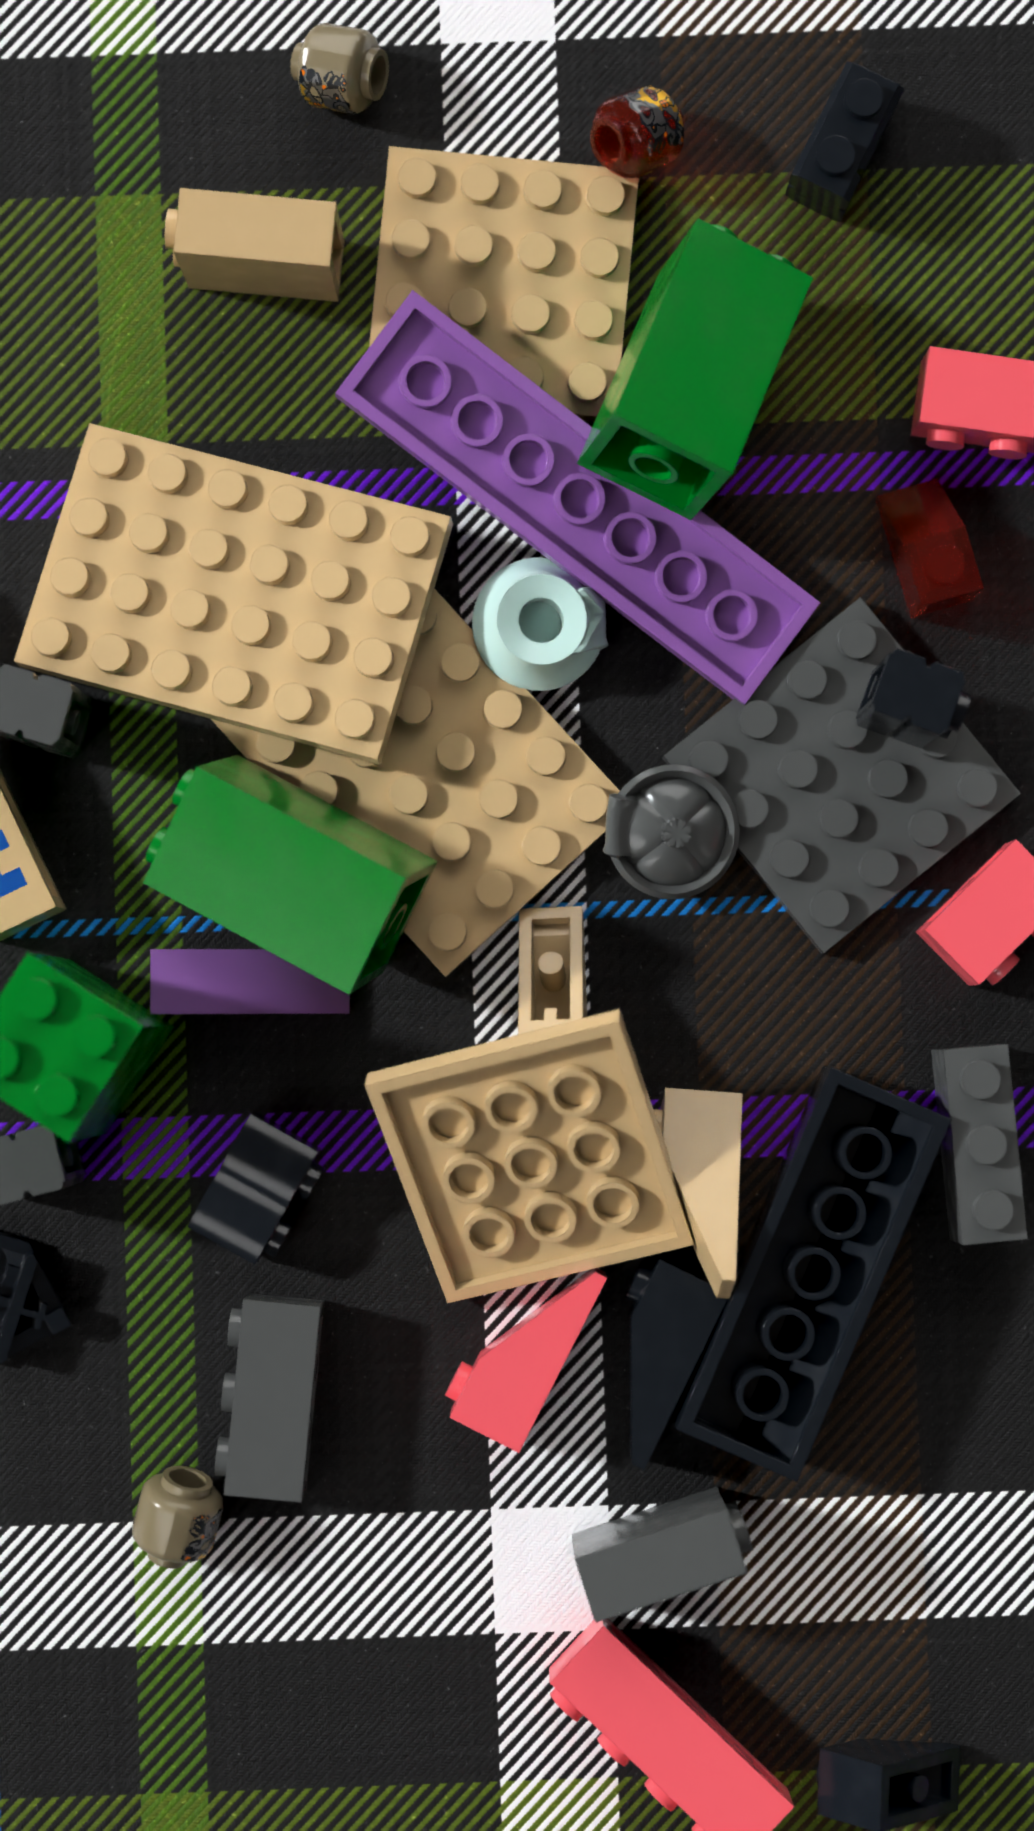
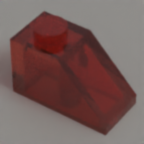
[875,479,984,618]

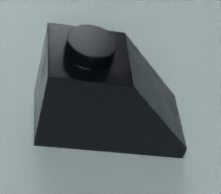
[816,1739,961,1831]

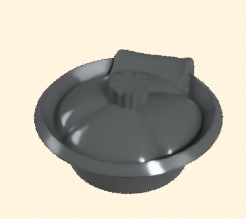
[603,764,740,899]

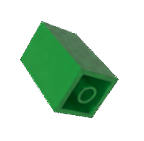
[577,218,813,520]
[143,755,438,995]
[0,952,174,1143]

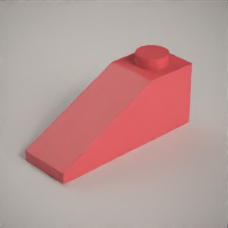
[445,1268,607,1453]

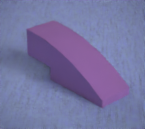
[150,949,350,1014]

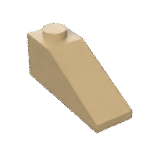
[518,906,587,1035]
[653,1088,743,1299]

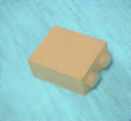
[165,188,344,302]

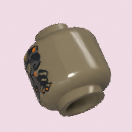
[290,23,389,114]
[132,1466,223,1569]

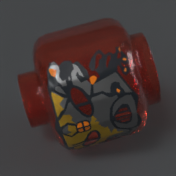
[590,86,685,179]

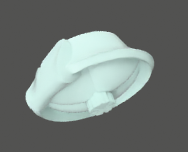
[472,557,608,691]

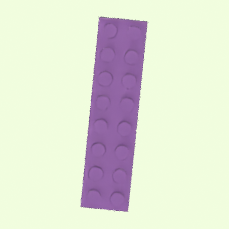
[335,290,821,705]

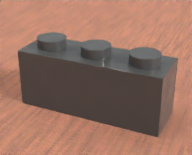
[931,1044,1028,1245]
[215,1293,325,1503]

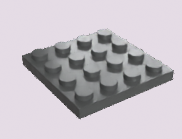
[662,597,1021,954]

